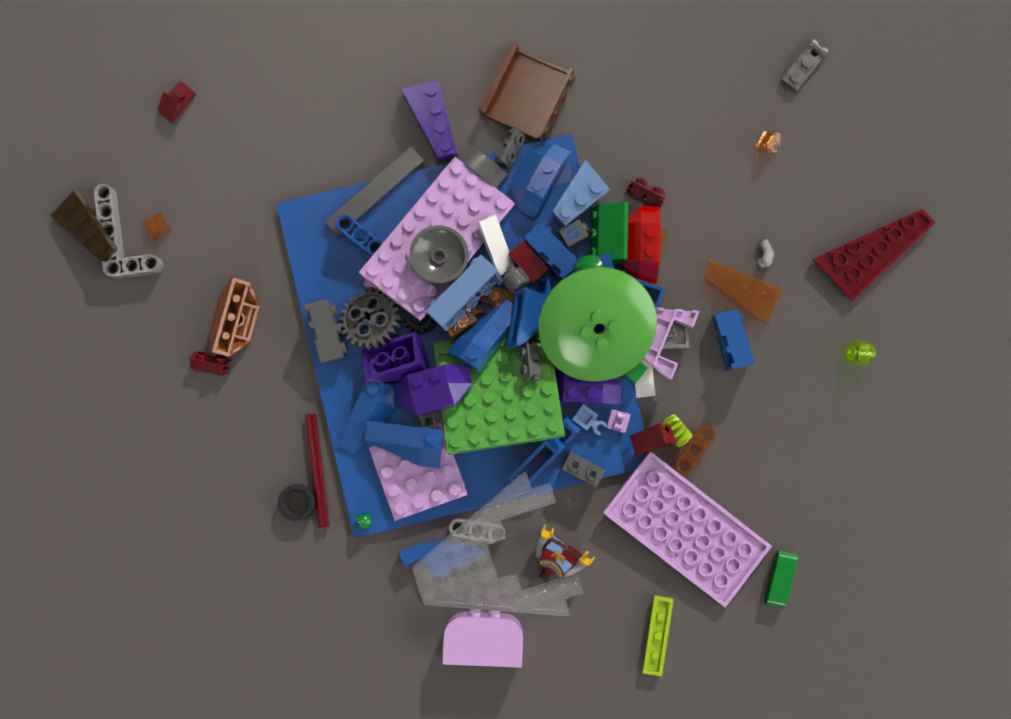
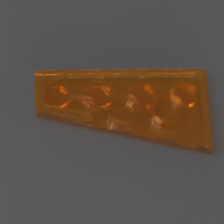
[704,260,783,325]

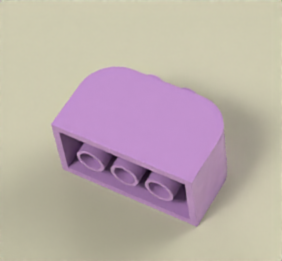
[443,608,523,668]

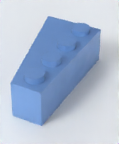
[426,255,503,331]

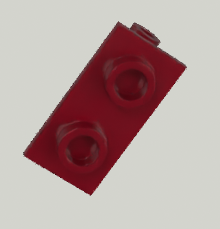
[626,177,667,207]
[188,351,232,376]

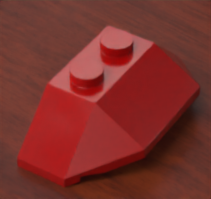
[621,206,661,283]

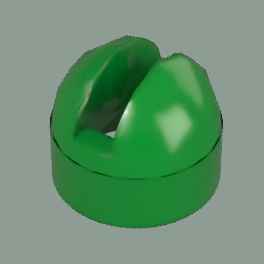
[356,513,372,530]

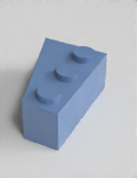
[552,160,610,227]

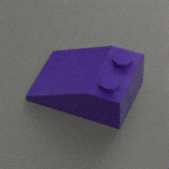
[362,332,427,383]

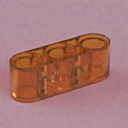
[674,426,716,475]

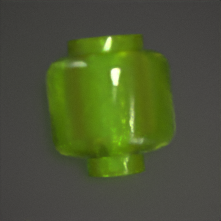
[846,340,877,366]

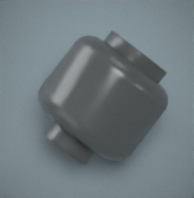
[503,266,531,295]

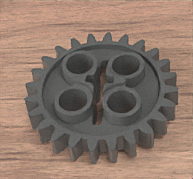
[339,288,401,350]

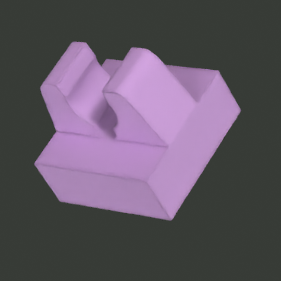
[606,409,631,433]

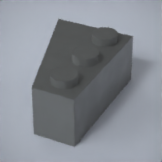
[304,299,348,364]

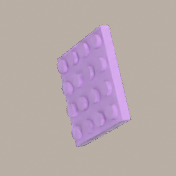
[369,422,468,521]

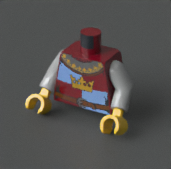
[536,524,595,583]

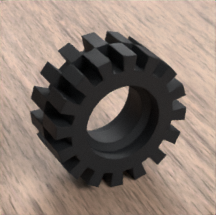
[402,309,437,334]

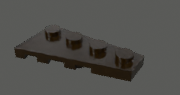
[50,190,118,262]

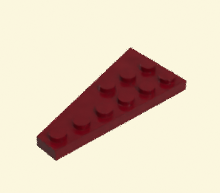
[812,209,936,301]

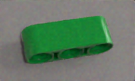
[764,550,798,609]

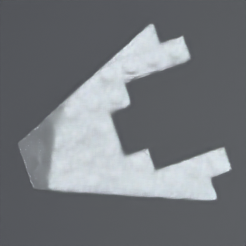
[412,472,583,616]

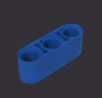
[335,214,383,257]

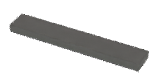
[325,147,424,237]

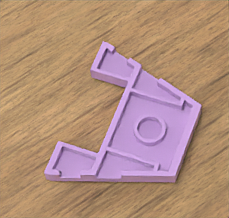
[643,307,700,381]

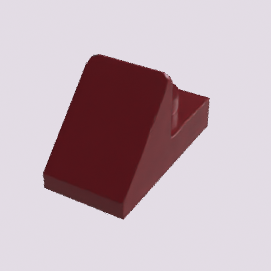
[157,81,196,123]

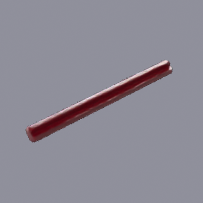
[305,414,329,528]

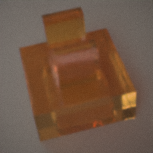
[756,130,782,153]
[144,213,172,239]

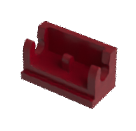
[508,240,550,283]
[630,423,677,456]

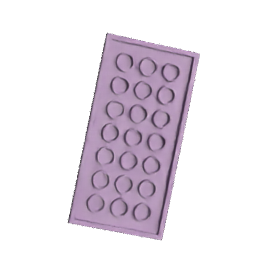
[359,157,515,322]
[603,451,772,608]

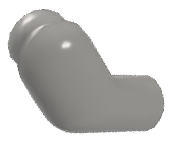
[758,239,774,268]

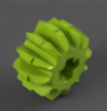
[662,414,692,447]

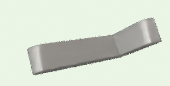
[94,184,164,279]

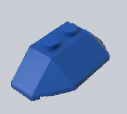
[510,144,571,219]

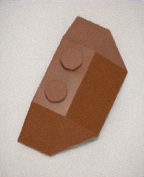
[209,277,260,357]

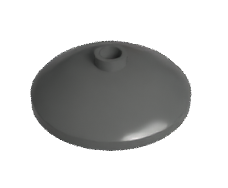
[409,225,469,284]

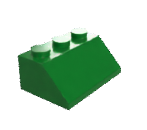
[588,202,628,266]

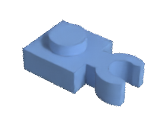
[571,403,607,435]

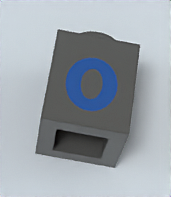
[558,219,589,249]

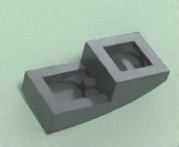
[464,149,507,188]

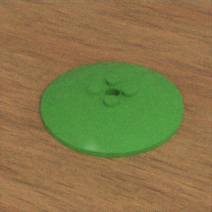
[538,267,657,382]

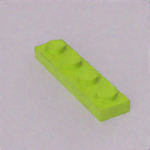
[642,595,674,676]

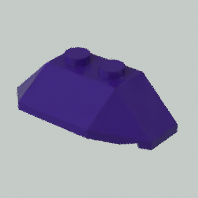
[394,365,473,416]
[555,369,621,404]

